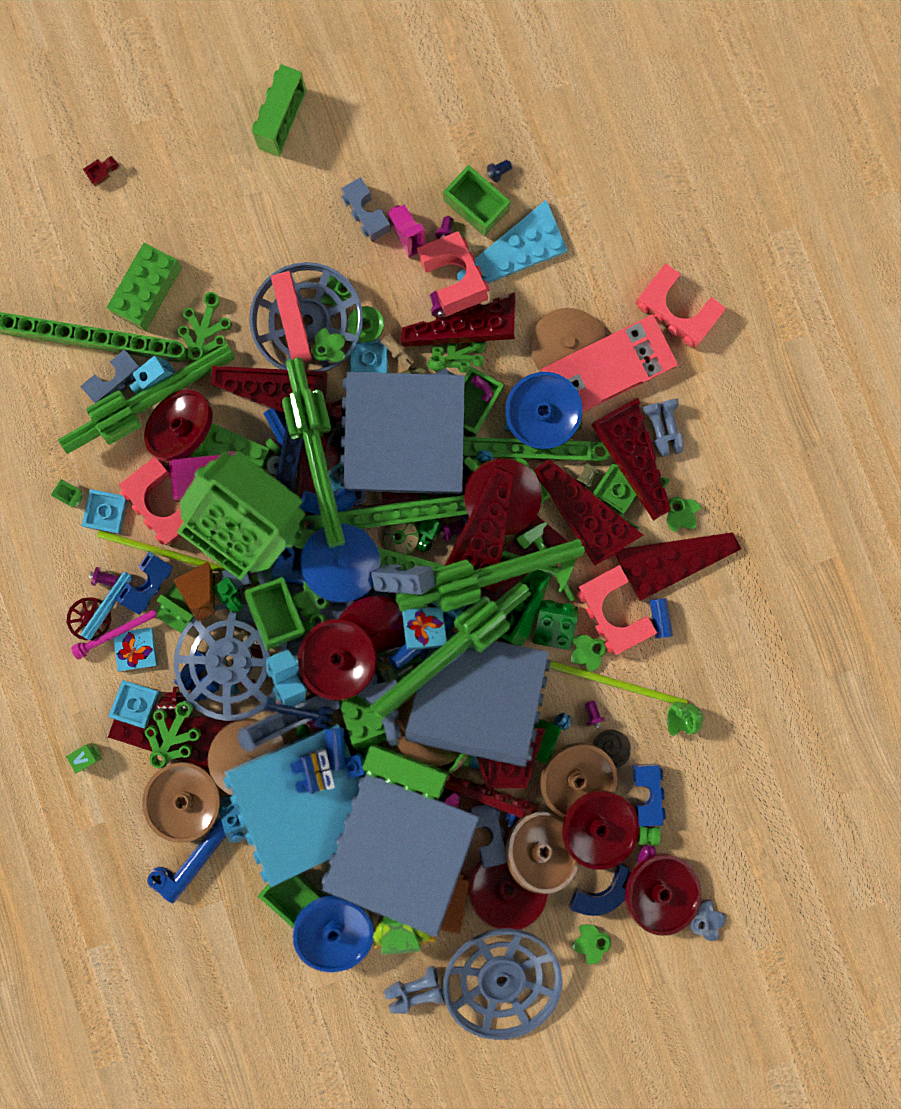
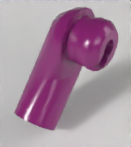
[472,376,494,403]
[638,845,656,864]

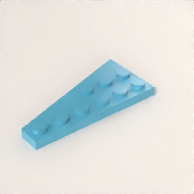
[457,200,567,284]

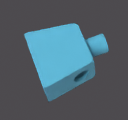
[130,356,176,395]

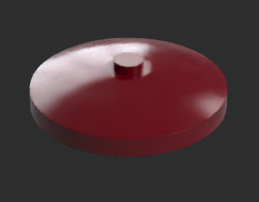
[144,390,213,462]
[464,458,542,536]
[338,596,406,654]
[298,619,377,700]
[562,790,639,870]
[625,854,701,936]
[469,861,548,930]

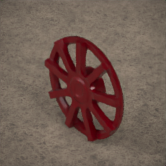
[66,597,111,640]

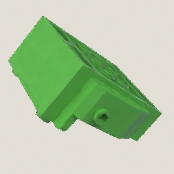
[177,450,305,581]

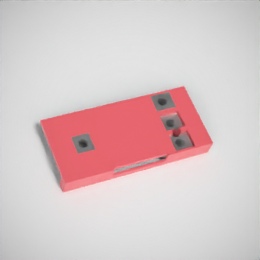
[541,314,678,413]

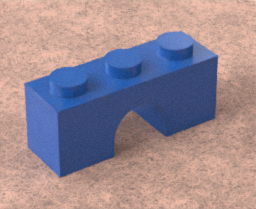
[116,551,173,615]
[633,763,666,826]

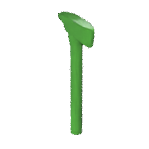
[517,522,577,602]
[501,550,576,593]

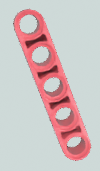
[271,271,313,363]

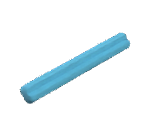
[81,572,133,640]

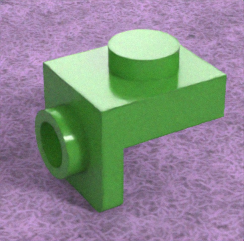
[50,478,83,508]

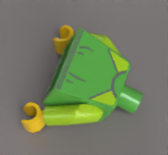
[373,916,435,955]

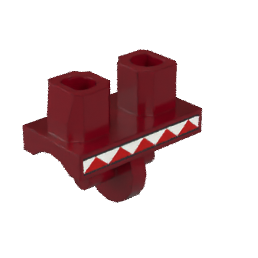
[156,687,196,718]

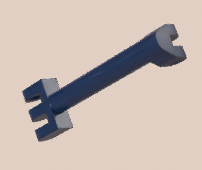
[264,697,334,729]

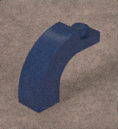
[569,863,630,916]

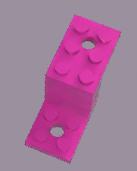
[168,452,235,500]

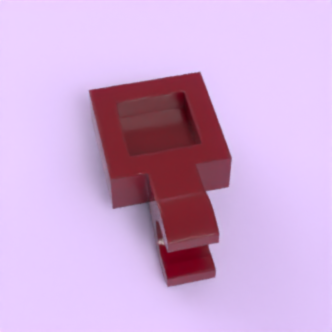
[83,156,120,187]
[327,399,346,425]

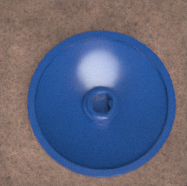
[505,372,583,449]
[301,524,380,603]
[293,896,374,973]

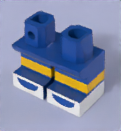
[290,749,335,794]

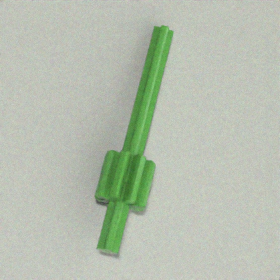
[58,344,235,454]
[282,358,345,548]
[396,539,585,612]
[370,581,531,720]

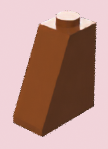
[173,562,215,622]
[440,873,469,934]

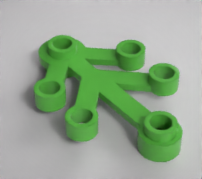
[178,292,232,363]
[427,341,486,373]
[145,701,201,768]

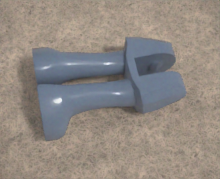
[643,399,684,457]
[384,965,445,1014]

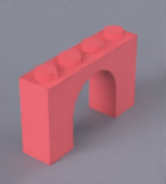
[417,231,490,316]
[635,263,726,348]
[119,457,184,546]
[576,565,657,655]

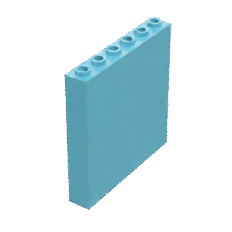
[223,724,360,887]

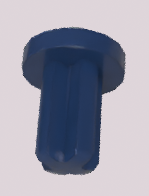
[487,160,512,182]

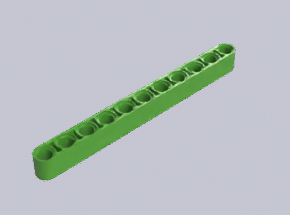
[0,312,187,362]

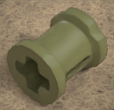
[576,464,600,489]

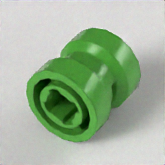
[637,826,660,846]

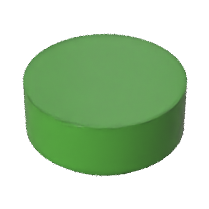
[265,438,281,456]

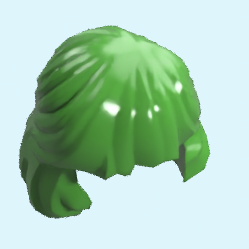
[667,702,704,736]

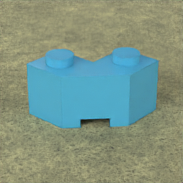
[266,649,307,707]

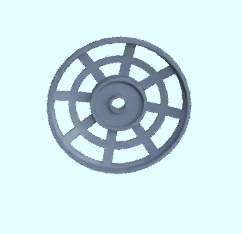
[249,262,363,372]
[174,603,289,721]
[443,928,562,1040]

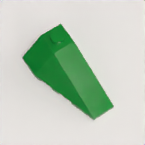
[498,570,551,646]

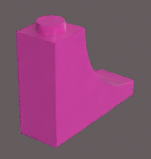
[388,204,425,258]

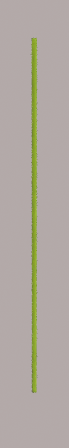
[97,530,688,704]

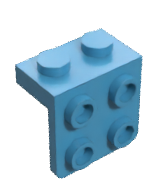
[220,795,248,843]

